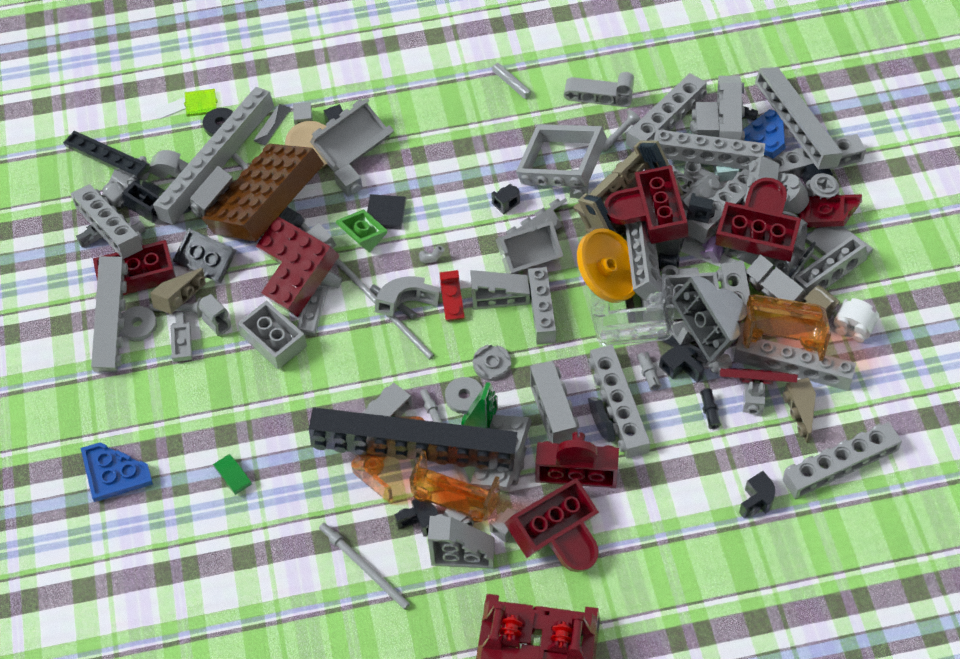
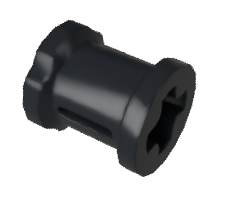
[658,253,680,269]

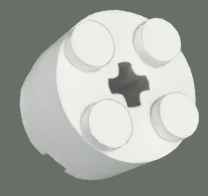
[834,298,879,343]

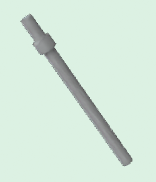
[420,389,473,491]
[319,523,410,610]

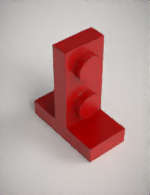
[439,270,465,321]

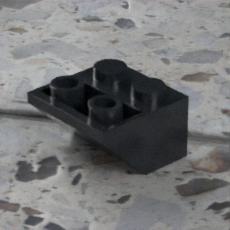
[122,179,165,223]

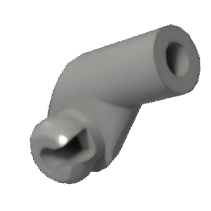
[419,245,444,264]

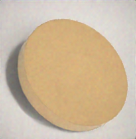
[285,121,328,170]

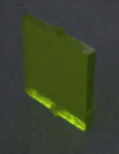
[184,89,218,117]

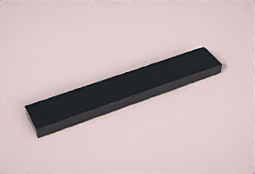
[63,130,151,180]

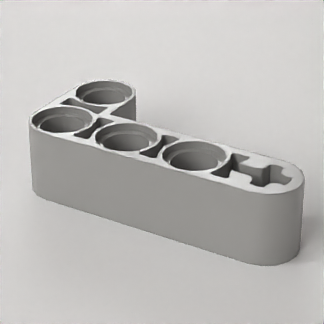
[564,72,634,107]

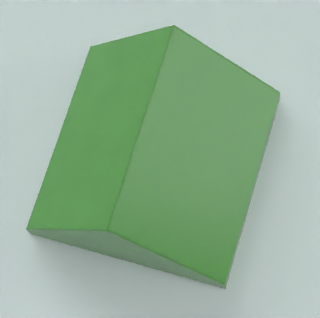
[336,209,387,253]

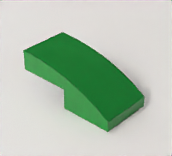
[213,454,252,495]

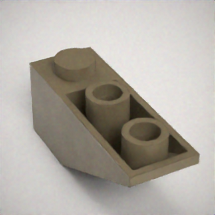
[150,268,206,314]
[783,378,816,443]

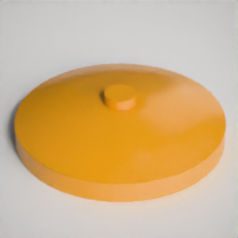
[577,228,635,303]

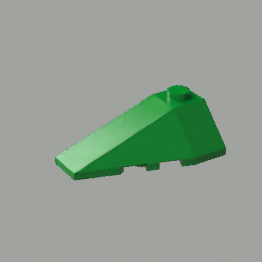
[461,382,498,428]

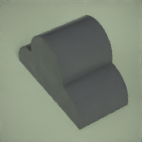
[671,276,747,363]

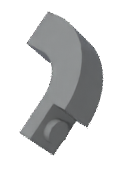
[374,276,441,317]

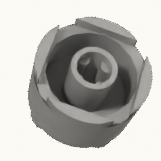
[778,173,809,214]

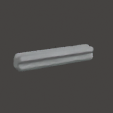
[492,63,531,99]

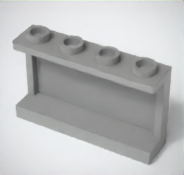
[310,98,394,172]

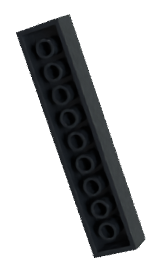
[309,407,518,472]

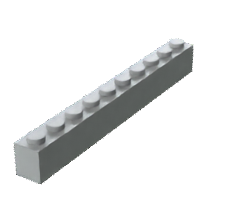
[153,87,274,225]

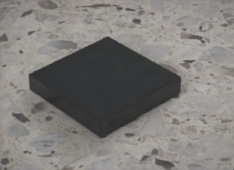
[367,194,406,230]

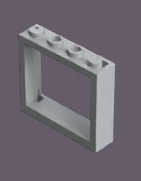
[516,124,607,187]

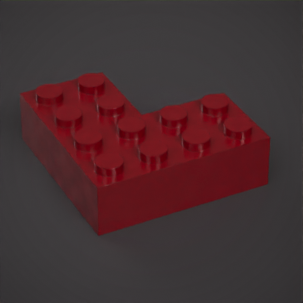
[256,217,340,318]

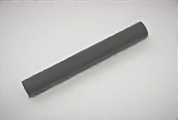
[370,284,418,320]

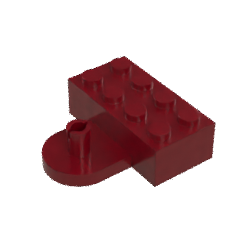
[604,165,689,244]
[715,178,801,262]
[535,432,619,488]
[504,478,599,572]

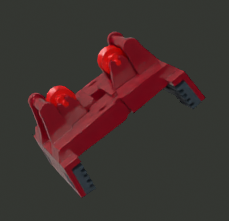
[476,594,600,659]

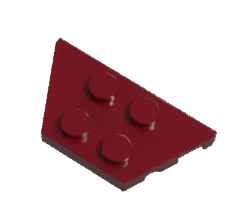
[797,194,862,228]
[720,368,798,384]

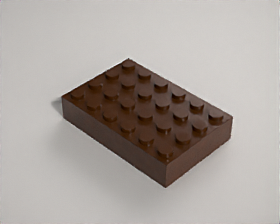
[202,144,324,241]

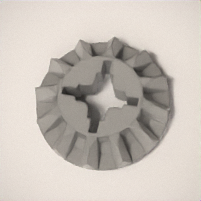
[809,173,839,200]

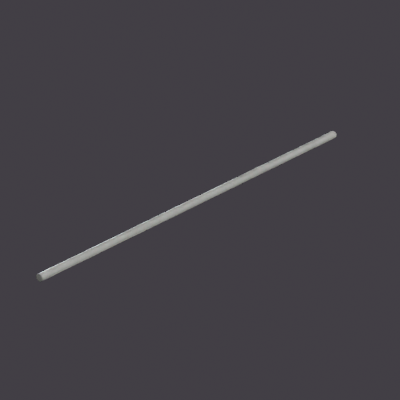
[232,153,434,360]

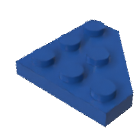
[743,109,786,159]
[81,442,153,502]

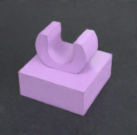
[700,236,724,263]

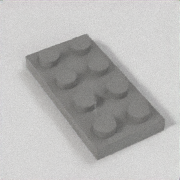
[470,415,532,491]

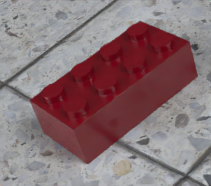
[92,240,176,295]

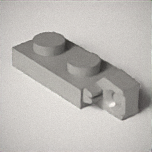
[170,312,192,362]

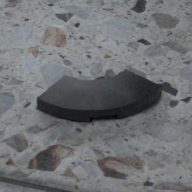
[588,397,616,442]

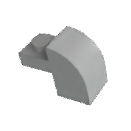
[148,150,188,179]

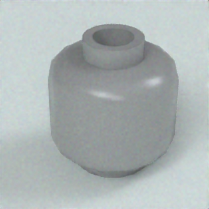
[102,181,125,208]

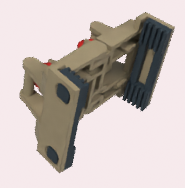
[574,141,684,237]

